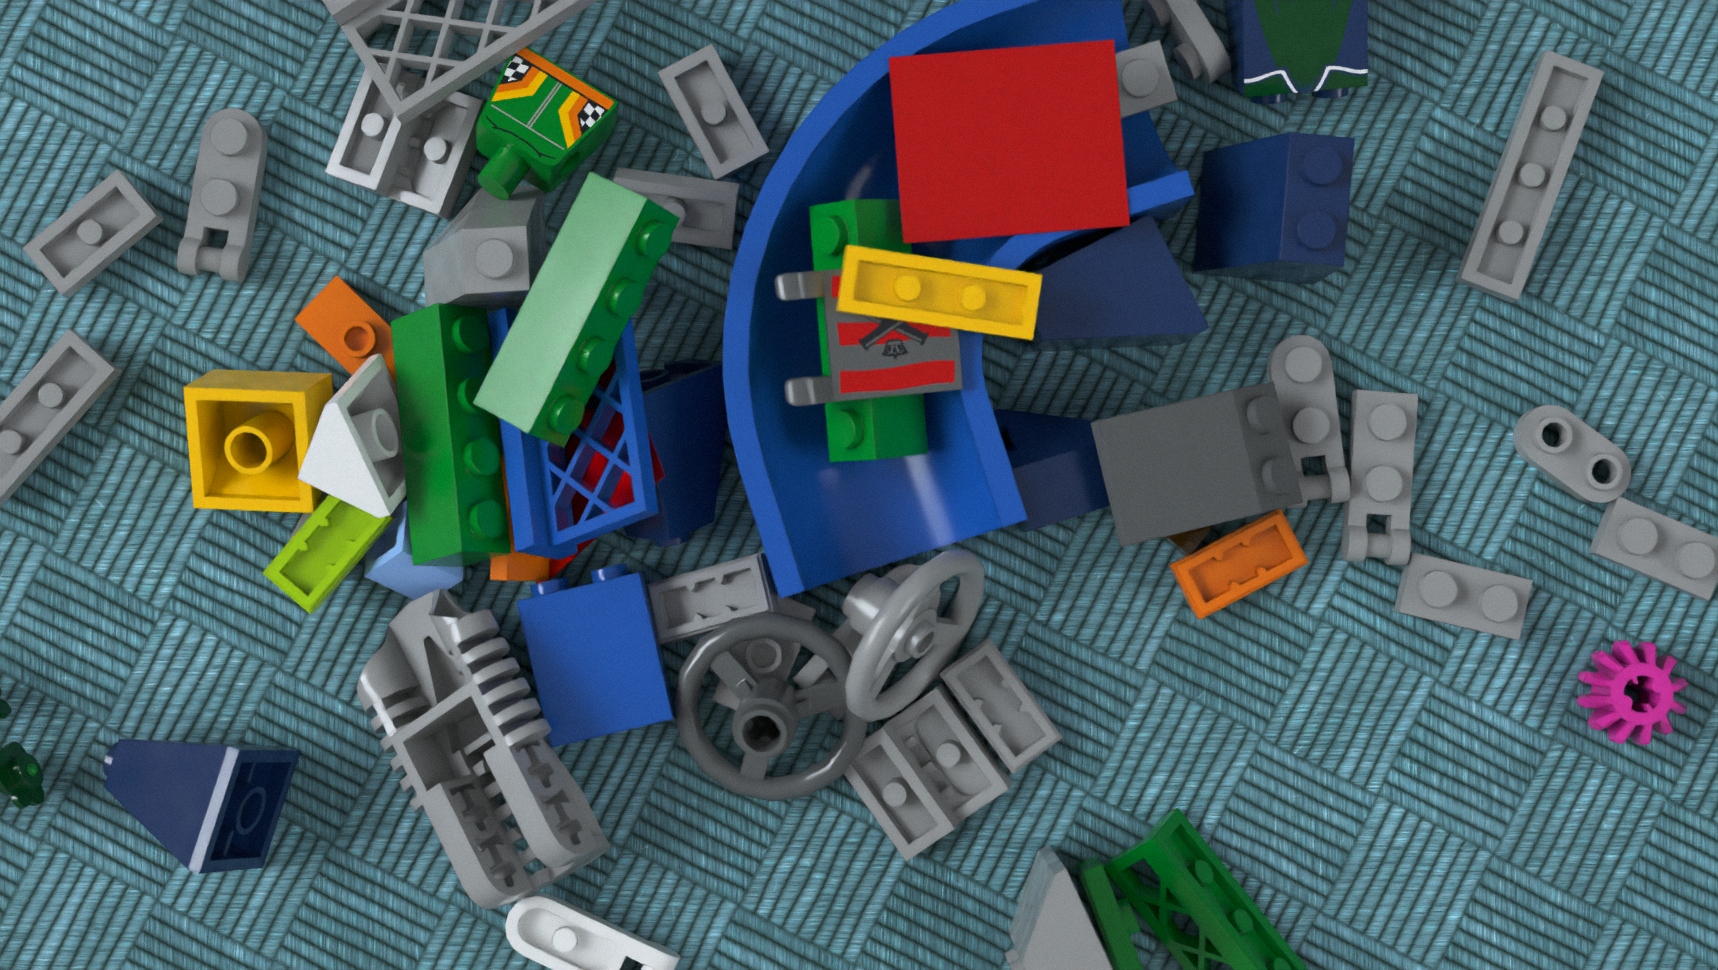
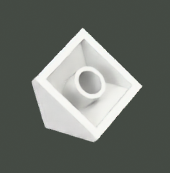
[297,353,406,518]

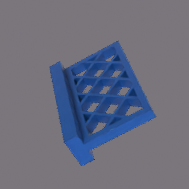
[487,307,659,560]

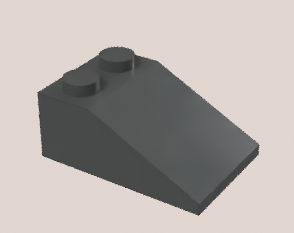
[1091,381,1303,547]

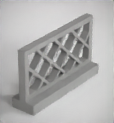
[322,0,598,125]

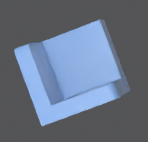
[364,501,464,600]

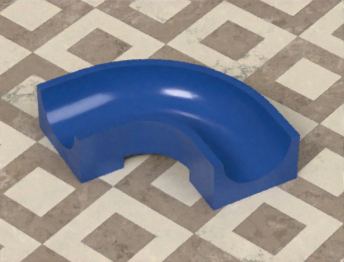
[723,0,1195,599]

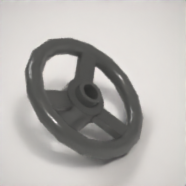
[673,612,868,802]

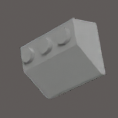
[1004,845,1113,970]

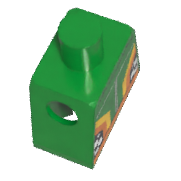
[476,46,619,200]

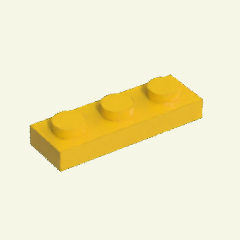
[836,245,1042,340]

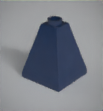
[103,739,301,874]

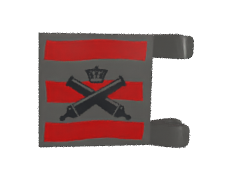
[775,259,963,406]

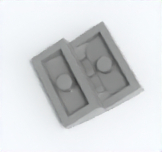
[325,63,486,220]
[843,683,1013,861]

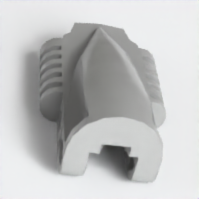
[357,588,611,909]

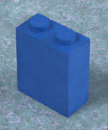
[517,563,675,748]

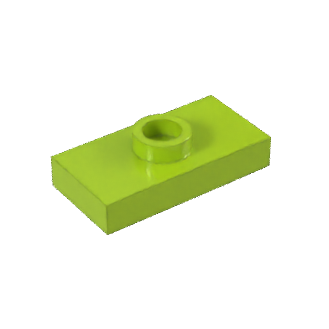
[262,494,396,614]

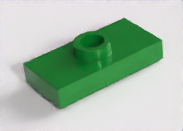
[1074,856,1143,970]

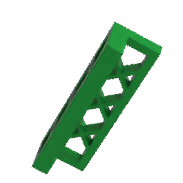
[1104,808,1308,970]

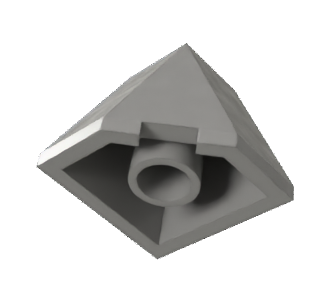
[423,185,547,311]

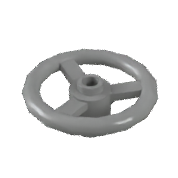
[843,549,985,722]

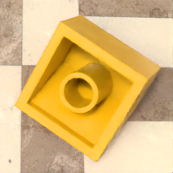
[183,369,333,513]

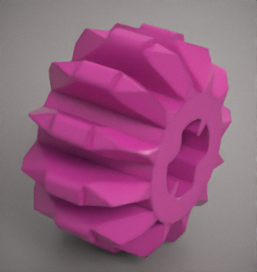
[1576,640,1689,745]

